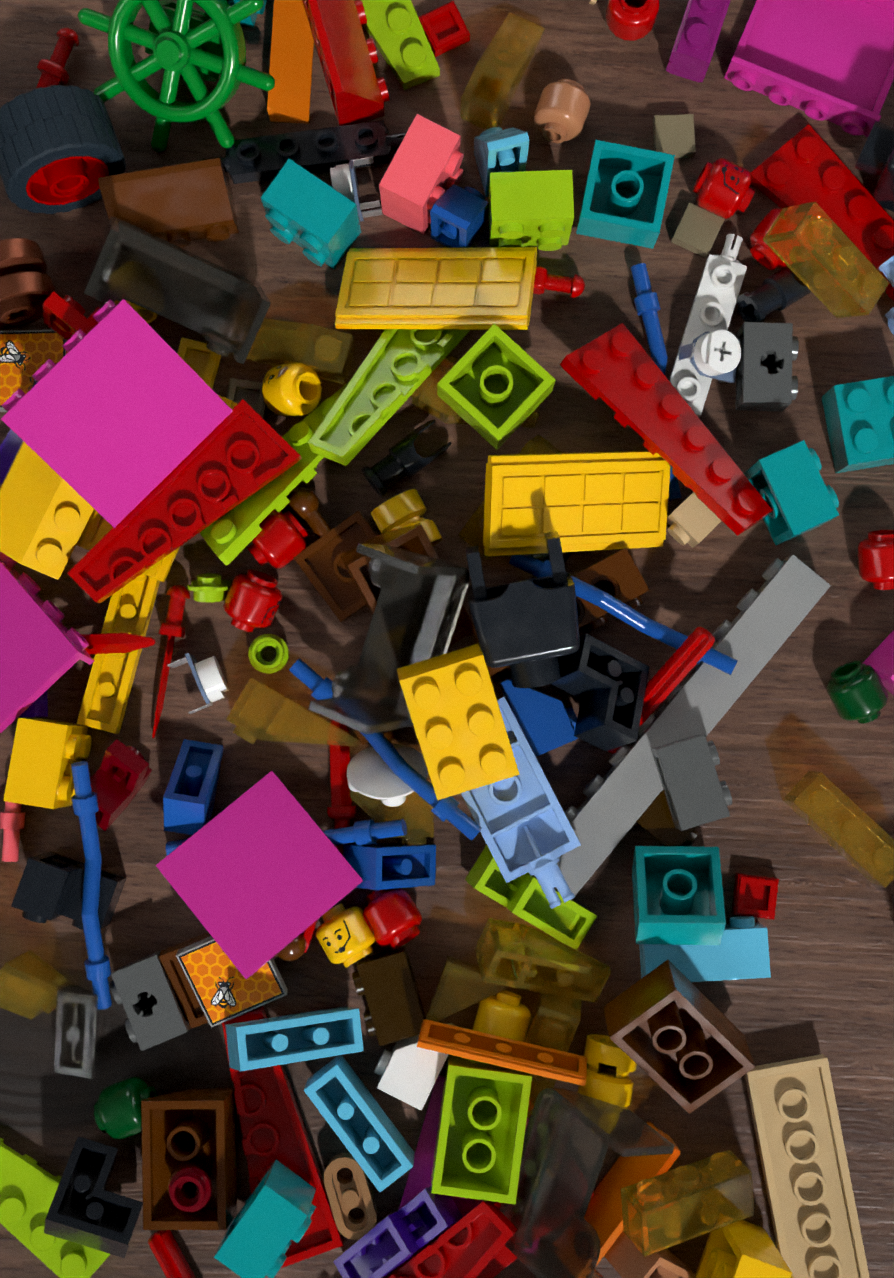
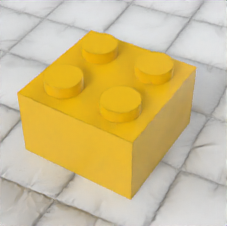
[3,718,92,809]

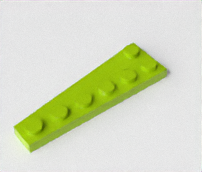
[361,0,440,90]
[308,329,470,466]
[200,381,350,566]
[0,1138,110,1278]

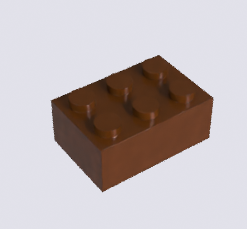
[603,959,755,1114]

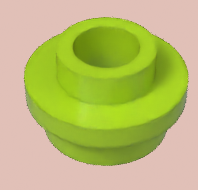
[248,634,289,674]

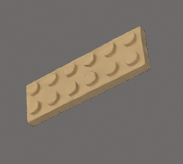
[745,1054,870,1278]

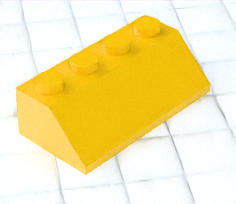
[0,441,94,580]

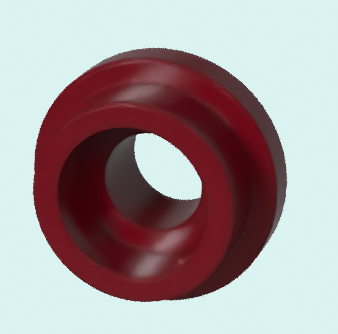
[169,1167,212,1212]

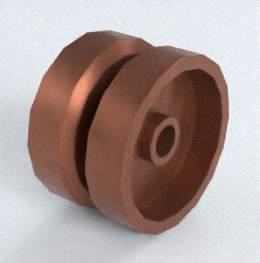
[0,238,58,330]

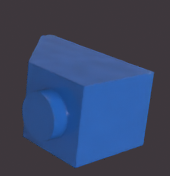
[430,184,489,248]
[499,680,578,757]
[163,739,223,835]
[343,843,436,890]

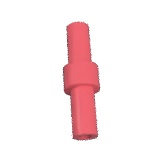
[0,780,25,862]

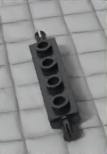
[202,120,407,184]

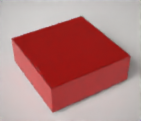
[418,1,470,57]
[731,873,779,920]

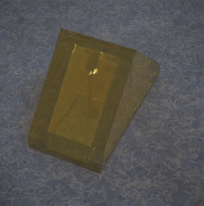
[427,955,506,1022]

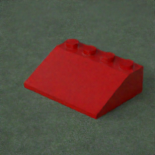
[302,0,390,126]

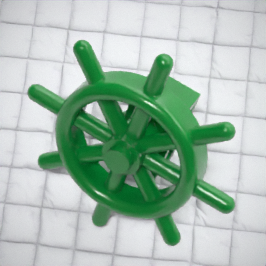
[78,0,275,152]

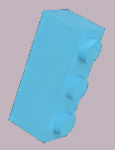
[639,916,771,982]
[226,1006,364,1072]
[304,1055,415,1192]

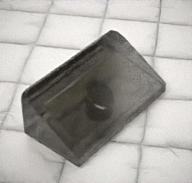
[53,984,98,1078]

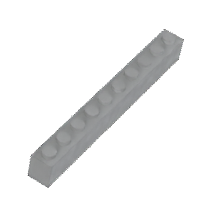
[555,555,831,900]

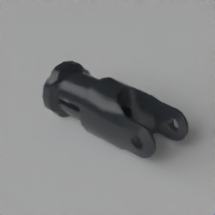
[737,255,824,322]
[361,419,452,498]

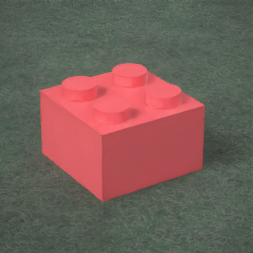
[379,114,464,235]

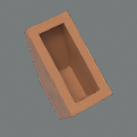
[604,1222,696,1278]

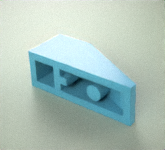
[474,127,530,197]

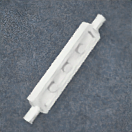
[669,234,747,417]

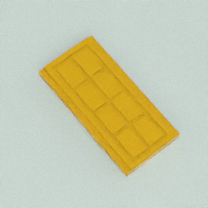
[335,247,537,330]
[483,451,671,556]

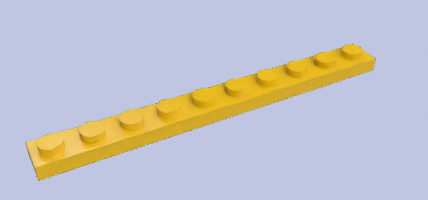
[76,337,222,734]

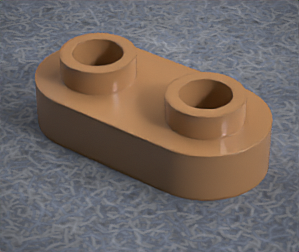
[324,1153,377,1240]

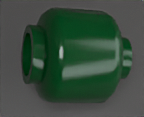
[826,661,888,724]
[94,1077,158,1139]

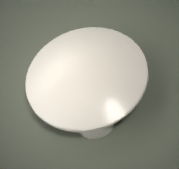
[347,743,428,807]

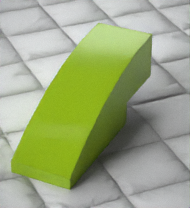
[465,845,597,951]

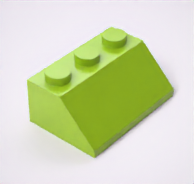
[431,1055,532,1205]

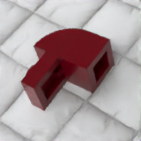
[90,739,152,831]

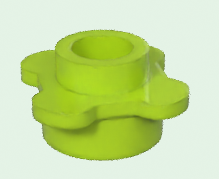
[188,573,231,602]

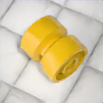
[371,489,443,547]
[577,1034,637,1108]

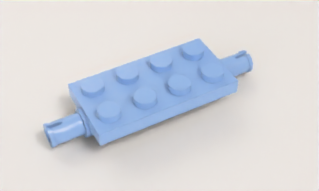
[461,697,581,909]

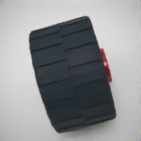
[0,85,126,214]

